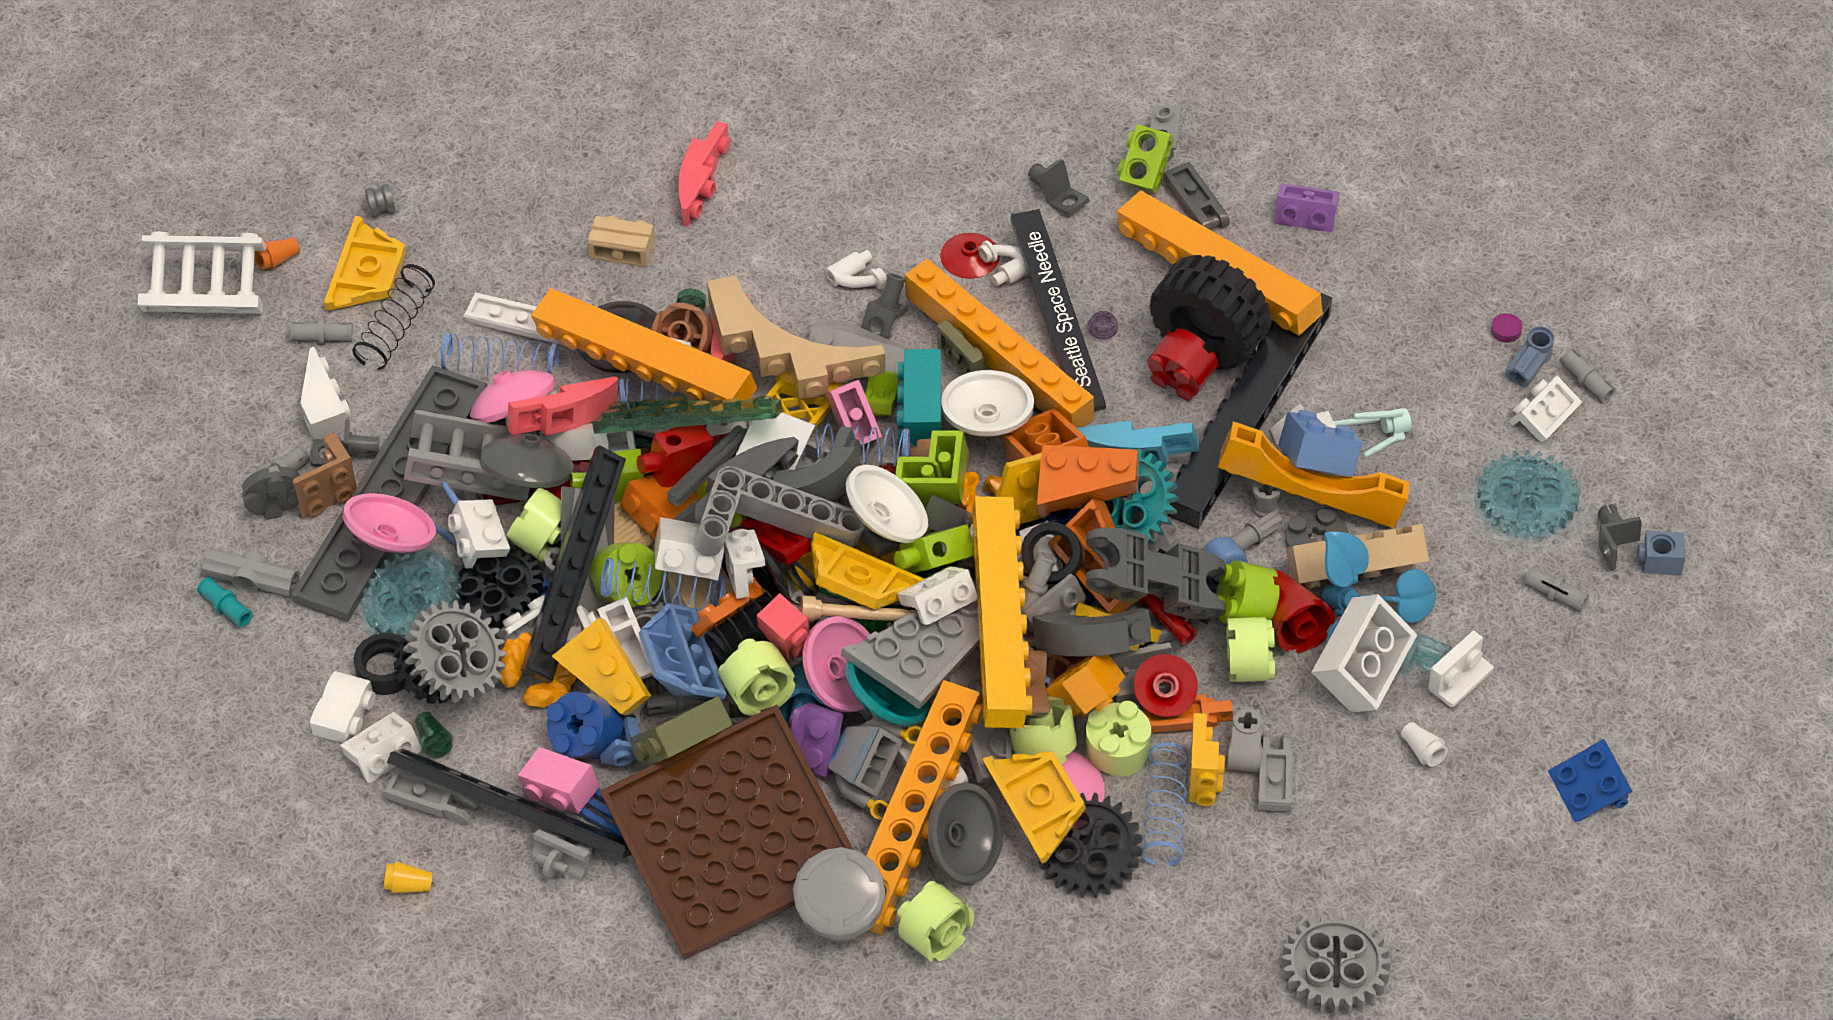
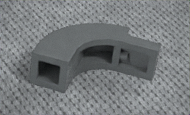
[773,427,862,502]
[1033,607,1151,656]

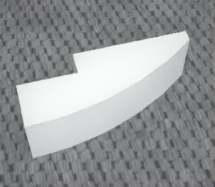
[597,597,653,680]

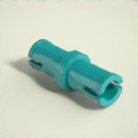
[197,577,253,627]

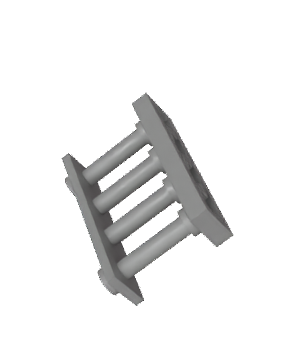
[403,410,537,501]

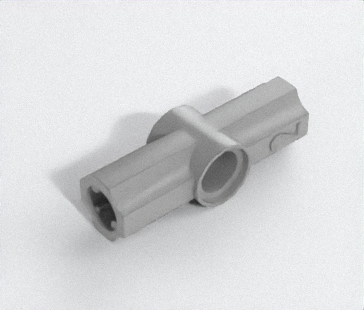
[201,548,300,597]

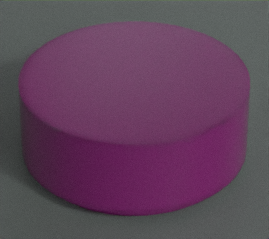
[1491,313,1522,343]

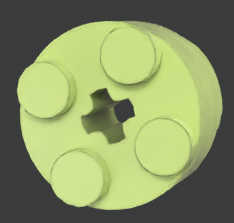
[506,488,561,563]
[1226,617,1275,682]
[718,639,795,716]
[1009,696,1077,764]
[1085,701,1151,777]
[897,881,974,962]

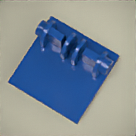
[1548,739,1633,822]

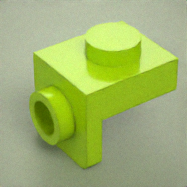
[865,371,899,417]

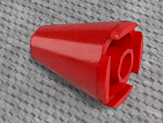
[1271,570,1335,654]

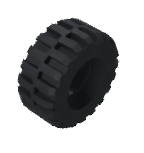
[1150,254,1271,370]

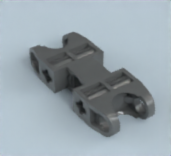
[1086,528,1225,619]

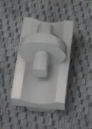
[531,829,593,882]

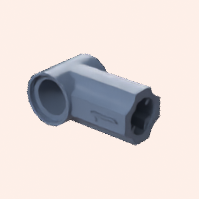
[1505,326,1555,386]

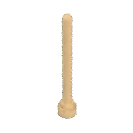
[800,595,916,622]

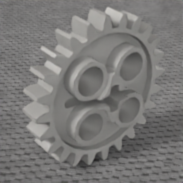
[403,600,507,703]
[1281,912,1391,1015]

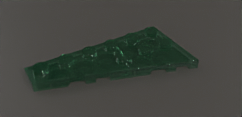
[592,396,783,434]

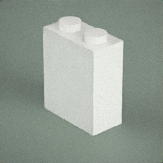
[654,517,724,580]

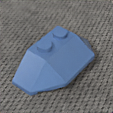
[639,603,727,701]

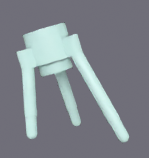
[1333,408,1412,457]

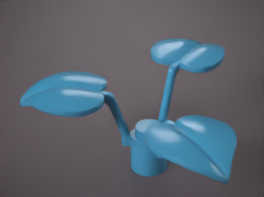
[1322,531,1436,643]

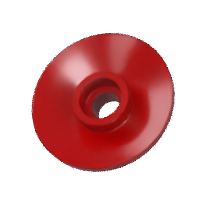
[940,233,1000,279]
[1133,654,1198,718]

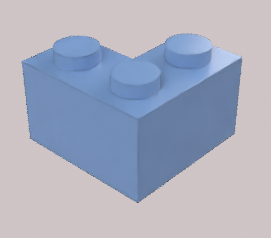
[1278,410,1363,476]

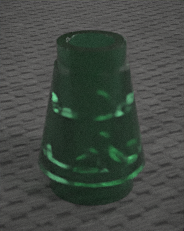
[415,712,453,758]

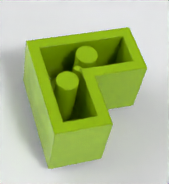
[896,431,968,504]

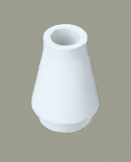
[1401,722,1448,767]

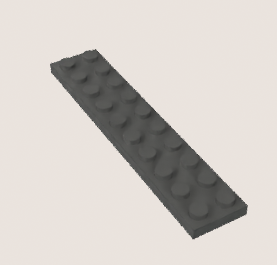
[291,365,487,621]

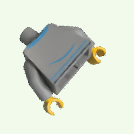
[828,717,922,821]

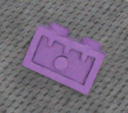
[1274,183,1340,232]
[789,702,843,777]

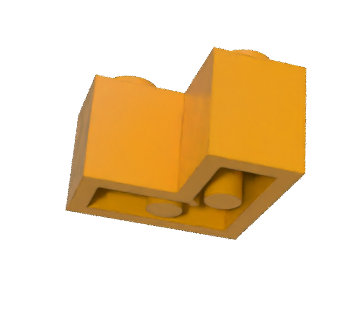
[1046,655,1125,718]

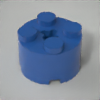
[547,692,623,759]

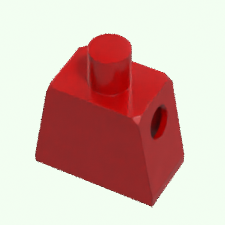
[636,420,713,487]

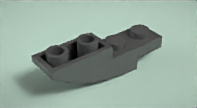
[694,437,799,524]

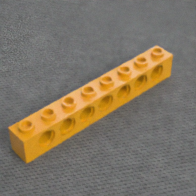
[866,680,983,935]

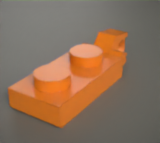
[691,577,765,638]
[1142,694,1233,733]

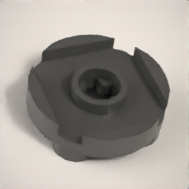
[241,467,300,520]
[1286,507,1349,547]

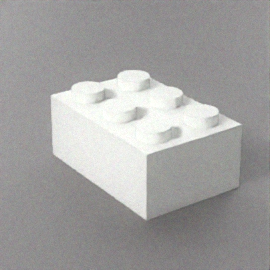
[1311,594,1417,712]

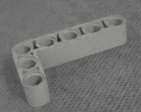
[694,466,865,557]

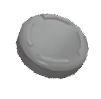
[793,847,886,941]

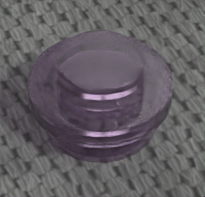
[1088,311,1118,339]

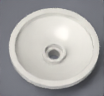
[941,370,1034,437]
[846,465,928,543]

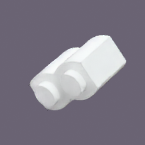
[310,671,376,743]

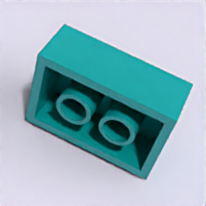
[897,349,941,447]

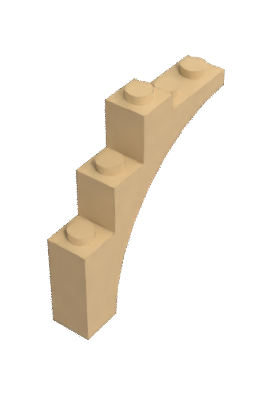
[707,275,886,399]

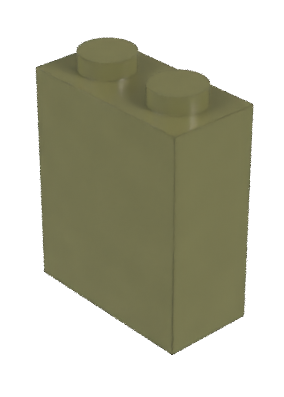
[630,696,733,767]

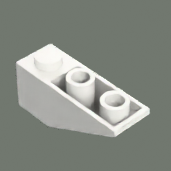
[300,347,351,440]
[539,416,636,461]

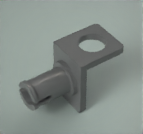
[1028,159,1089,215]
[861,273,908,339]
[311,420,380,467]
[925,495,971,532]
[1598,504,1642,570]

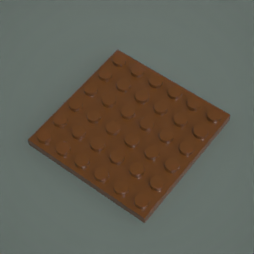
[600,705,854,960]

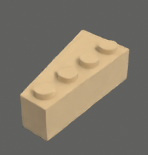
[1286,524,1429,589]

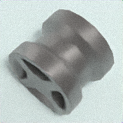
[365,183,395,217]

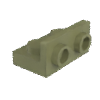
[937,320,992,375]

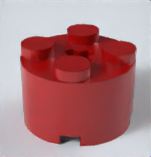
[1147,329,1218,401]

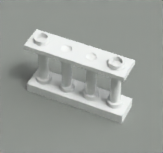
[138,231,267,314]

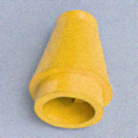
[383,861,433,894]

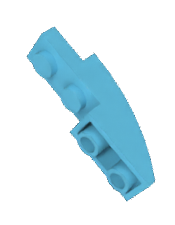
[1077,421,1199,465]

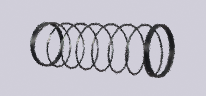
[352,264,435,370]
[704,562,820,663]

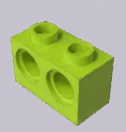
[1117,124,1175,194]

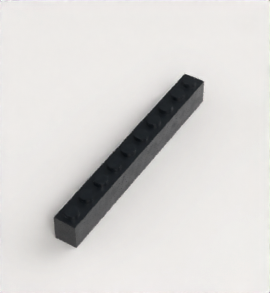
[1167,291,1333,529]

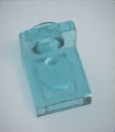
[1402,633,1452,675]

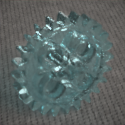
[1477,449,1580,539]
[360,549,461,637]

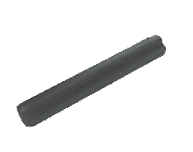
[667,425,748,506]

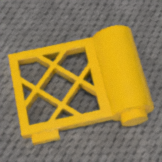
[750,372,846,434]

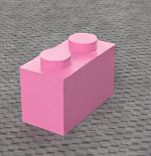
[825,380,882,445]
[518,747,600,814]

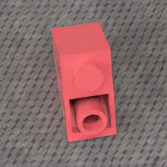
[757,593,809,664]

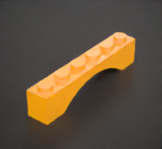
[1218,421,1410,528]

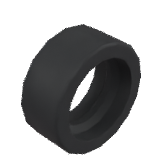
[1021,522,1083,584]
[353,633,407,695]

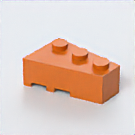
[1037,445,1140,517]
[1048,499,1131,614]

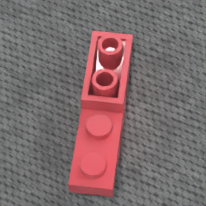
[679,121,731,227]
[507,376,618,436]

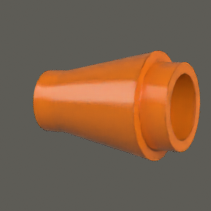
[254,237,300,270]

